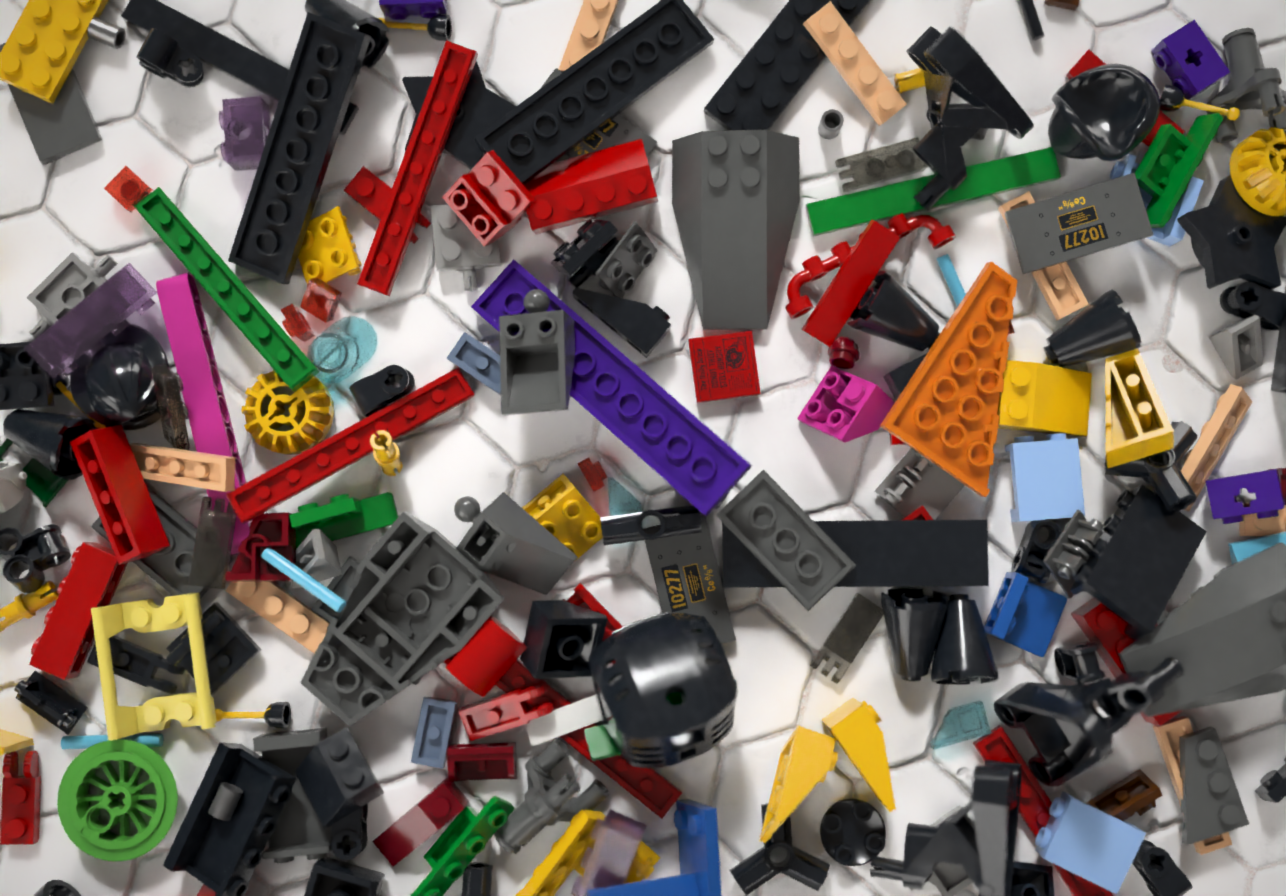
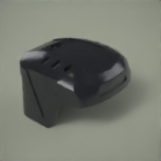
[588,612,738,768]

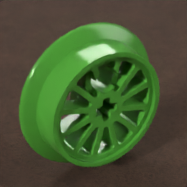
[57,739,178,862]

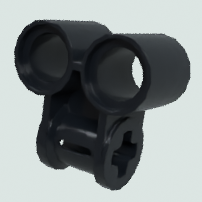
[136,28,204,88]
[0,524,71,593]

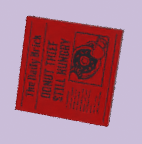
[688,331,761,403]

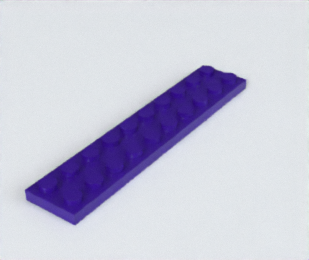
[471,259,752,517]

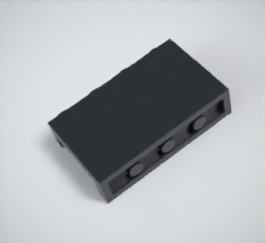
[1070,484,1207,640]
[163,742,297,896]

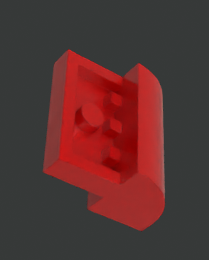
[442,150,536,247]
[443,614,527,697]

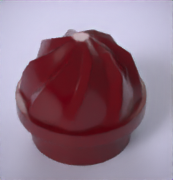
[827,336,860,369]

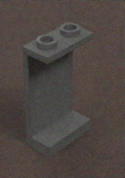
[253,727,332,863]

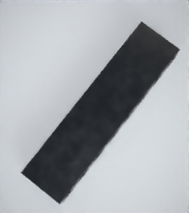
[722,520,989,588]

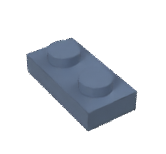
[446,332,501,395]
[411,696,457,769]

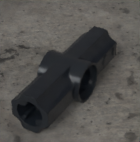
[600,505,702,546]

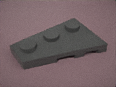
[1179,727,1249,845]

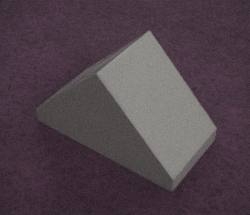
[1209,315,1263,380]
[291,529,342,589]

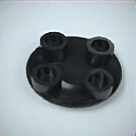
[820,798,886,866]

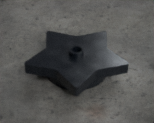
[402,60,516,170]
[1177,175,1286,290]

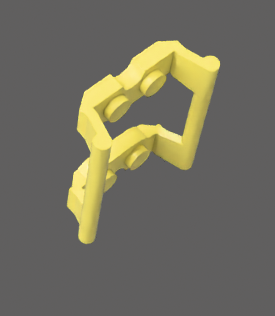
[91,592,217,741]

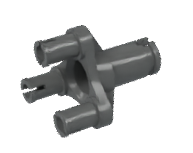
[1207,28,1286,143]
[494,738,610,854]

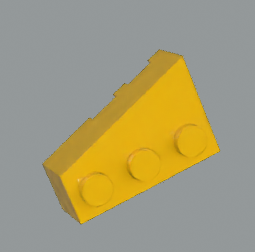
[1105,348,1174,468]

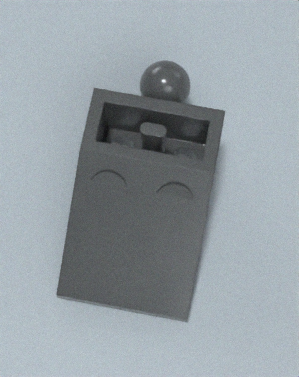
[499,289,575,415]
[454,492,578,595]

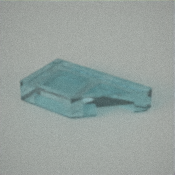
[608,477,643,529]
[930,700,992,750]

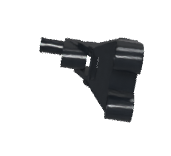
[906,26,1034,212]
[993,657,1184,786]
[870,760,1022,896]

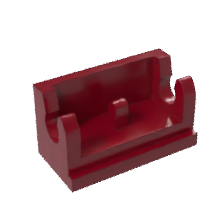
[447,742,517,782]

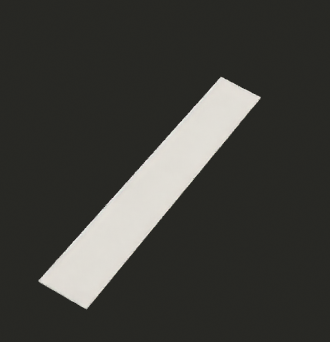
[525,662,707,746]

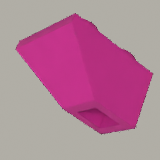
[797,366,895,443]

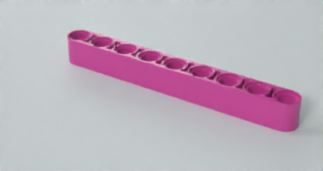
[156,272,253,556]

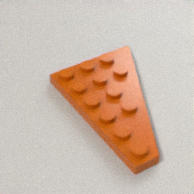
[880,261,1018,497]

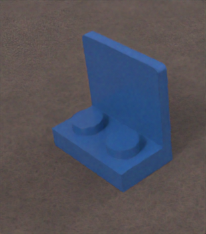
[984,572,1067,657]

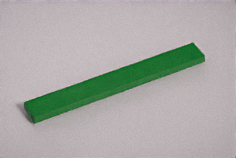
[805,147,1061,237]
[134,187,319,392]

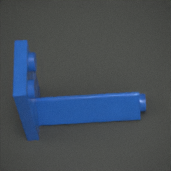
[586,799,722,896]

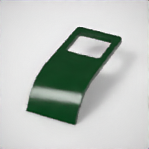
[0,438,69,508]

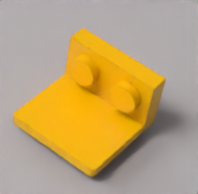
[522,473,603,563]

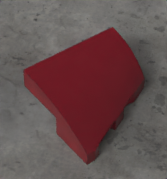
[225,512,296,582]

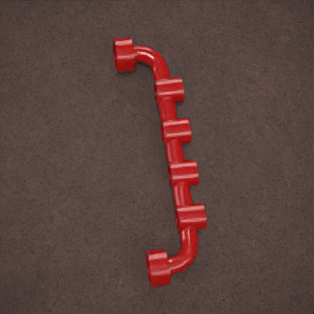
[785,213,956,319]

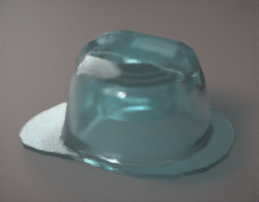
[306,316,378,384]

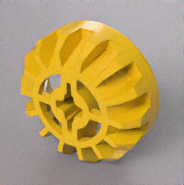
[1229,127,1286,216]
[241,369,334,455]

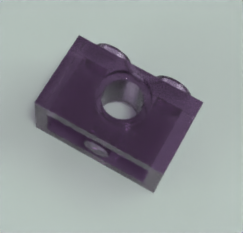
[219,96,271,171]

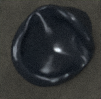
[1048,64,1160,161]
[70,323,172,430]

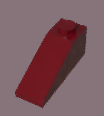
[372,777,469,867]

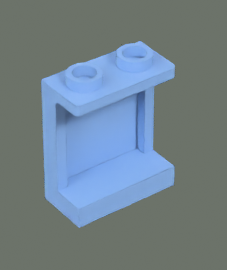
[1110,154,1204,247]
[1005,433,1085,522]
[1035,791,1146,894]

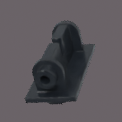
[14,670,88,735]

